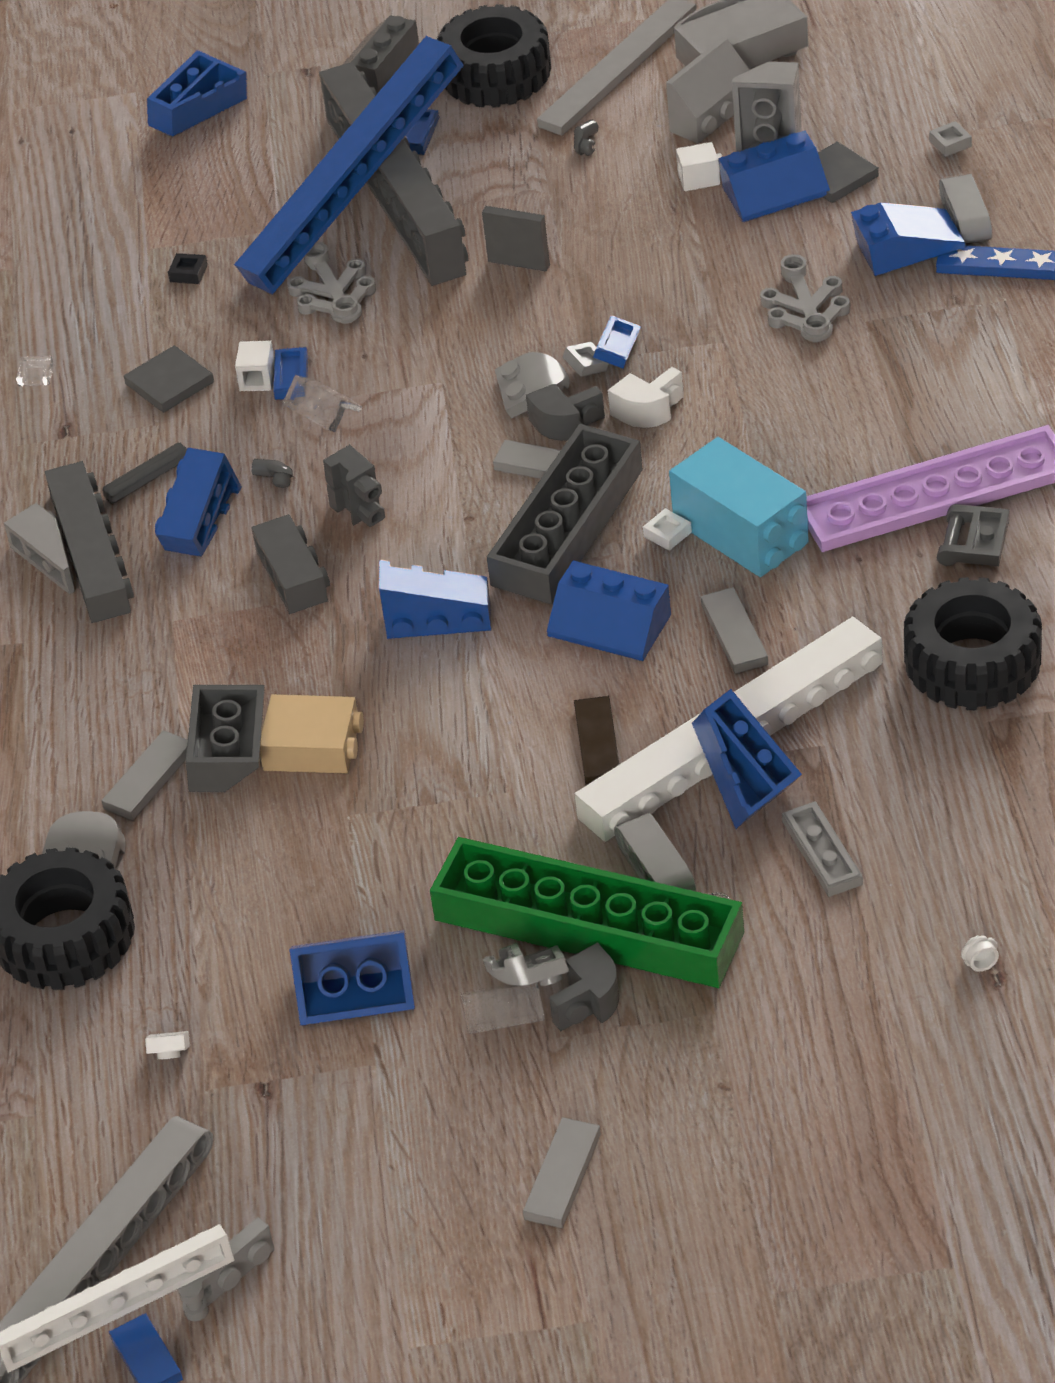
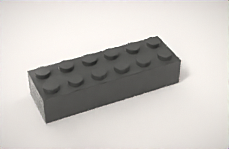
[487,424,643,605]

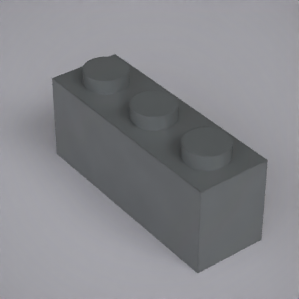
[251,514,330,614]

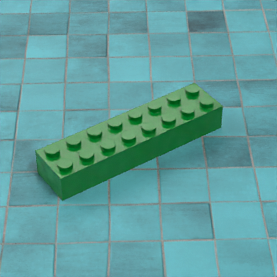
[430,837,744,988]

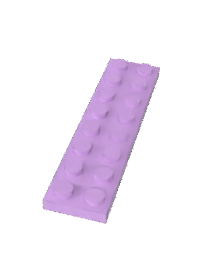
[807,425,1055,552]

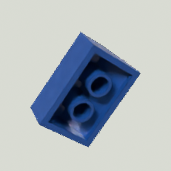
[718,131,830,222]
[547,560,671,661]
[289,930,415,1026]

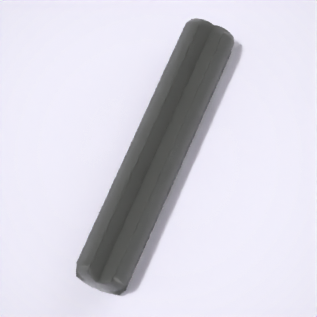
[102,443,187,503]

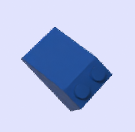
[851,203,966,276]

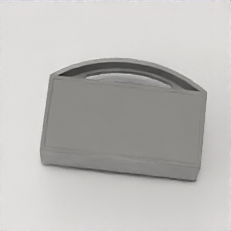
[674,0,808,69]

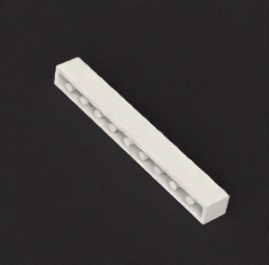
[574,616,882,842]

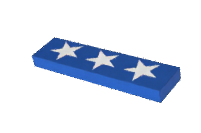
[936,246,1055,280]

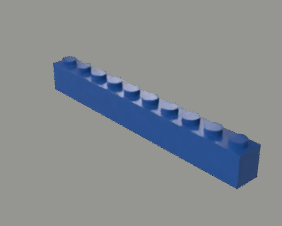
[234,36,464,295]

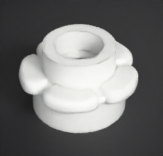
[961,936,999,972]

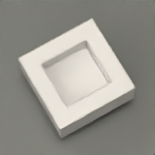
[643,508,692,551]
[145,1031,190,1059]

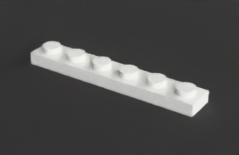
[0,1224,235,1373]

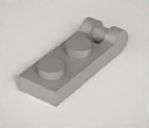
[178,1217,274,1322]

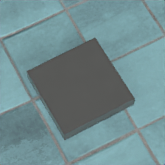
[818,141,879,203]
[482,206,550,272]
[124,345,214,413]

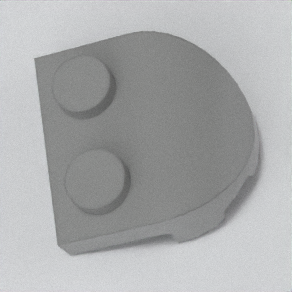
[495,352,570,419]
[42,811,126,868]
[483,943,569,986]

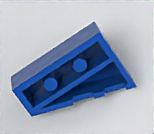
[147,50,247,137]
[155,447,242,557]
[692,689,802,829]

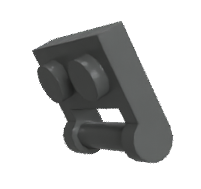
[936,504,1009,566]

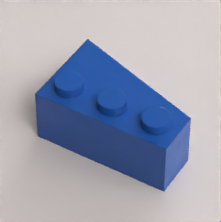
[379,560,491,639]

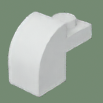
[608,367,684,428]

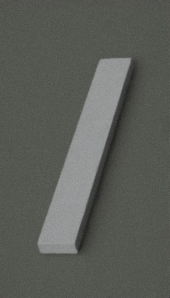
[537,0,697,136]

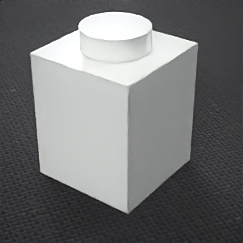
[676,142,722,191]
[235,341,275,391]

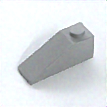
[4,503,75,595]

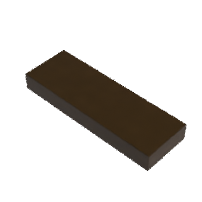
[574,696,619,786]

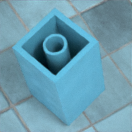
[669,437,809,578]

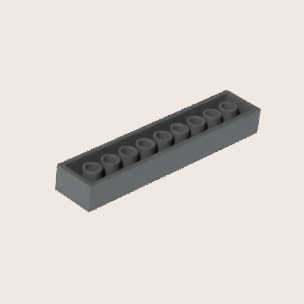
[319,61,469,286]

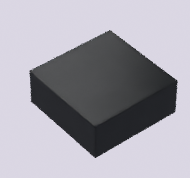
[168,253,208,284]

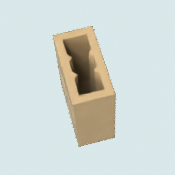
[260,694,364,774]

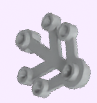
[287,242,376,324]
[760,254,850,342]

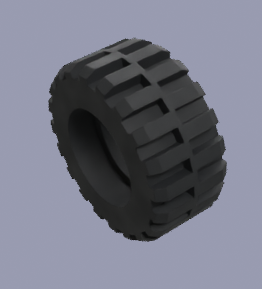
[437,4,551,108]
[904,577,1042,710]
[0,847,135,990]

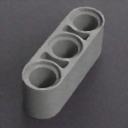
[939,174,992,244]
[614,813,696,891]

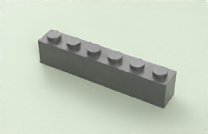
[44,461,134,623]

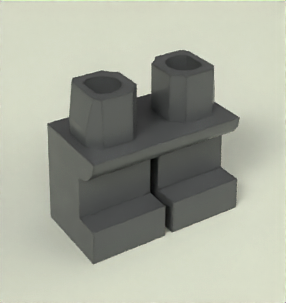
[323,444,385,527]

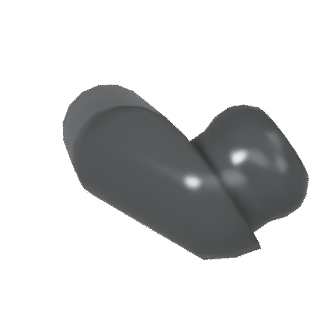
[574,120,599,156]
[252,458,293,488]

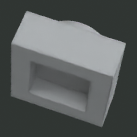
[929,121,972,157]
[563,342,609,377]

